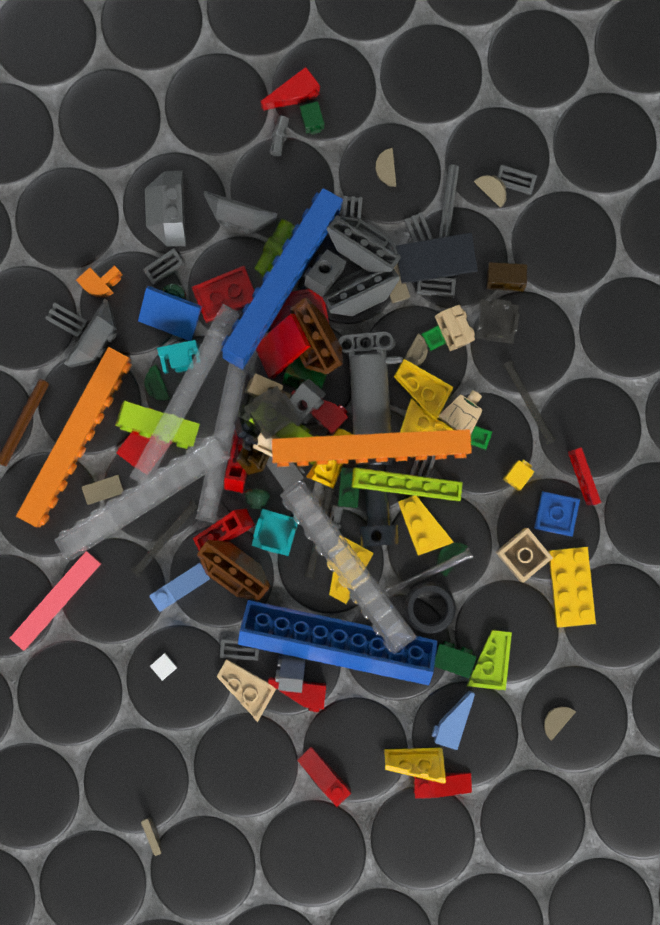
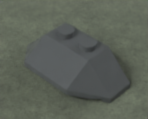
[145,171,186,247]
[204,191,278,234]
[327,215,401,272]
[323,268,400,316]
[64,298,117,368]

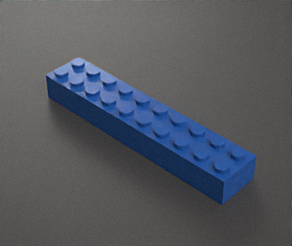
[221,188,343,370]
[238,600,437,685]

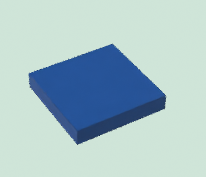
[534,491,580,537]

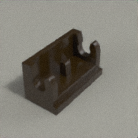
[486,262,527,291]
[236,434,270,475]

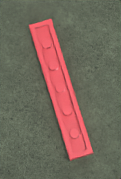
[10,551,102,651]

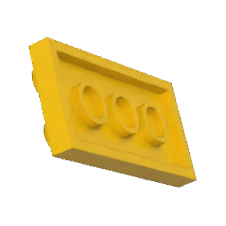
[548,547,596,627]

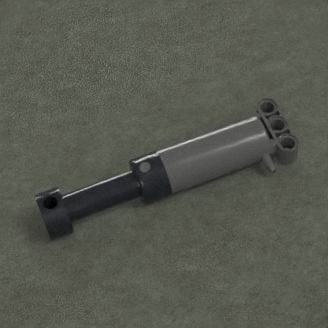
[338,332,403,546]

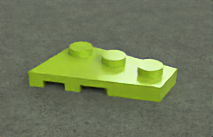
[467,630,512,690]

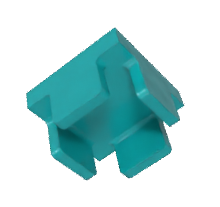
[157,340,203,374]
[252,509,299,556]

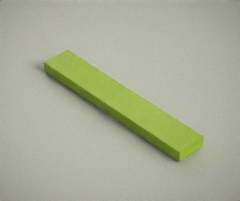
[352,468,463,501]

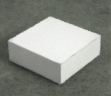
[150,653,178,681]

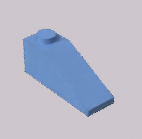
[149,563,210,612]
[432,691,475,750]

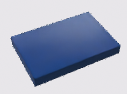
[138,286,202,341]

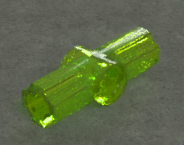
[254,219,295,275]

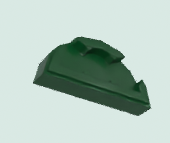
[144,365,171,401]
[437,543,468,577]

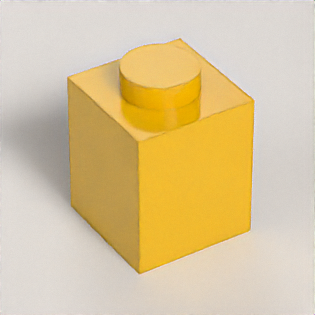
[503,460,534,491]

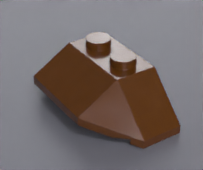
[290,297,343,374]
[197,540,270,600]

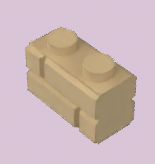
[435,305,475,351]

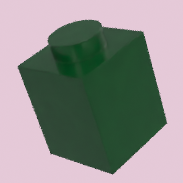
[300,101,324,134]

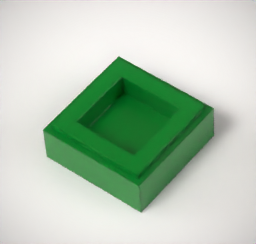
[422,325,446,351]
[470,426,492,450]

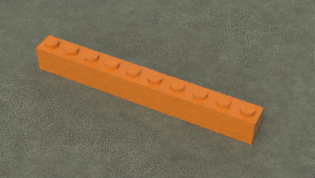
[16,347,132,527]
[272,429,471,467]

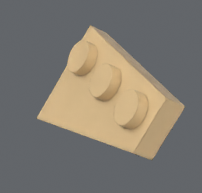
[217,659,276,722]

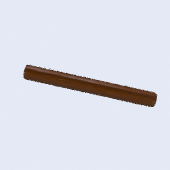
[0,379,49,466]

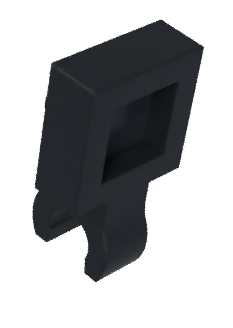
[234,417,258,451]

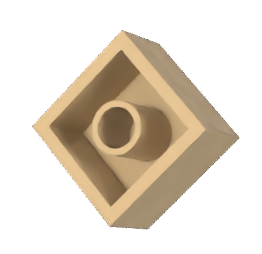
[495,528,553,583]

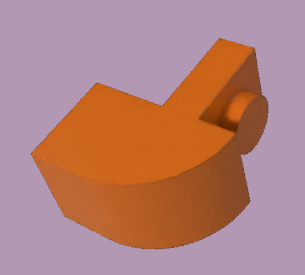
[76,265,123,298]

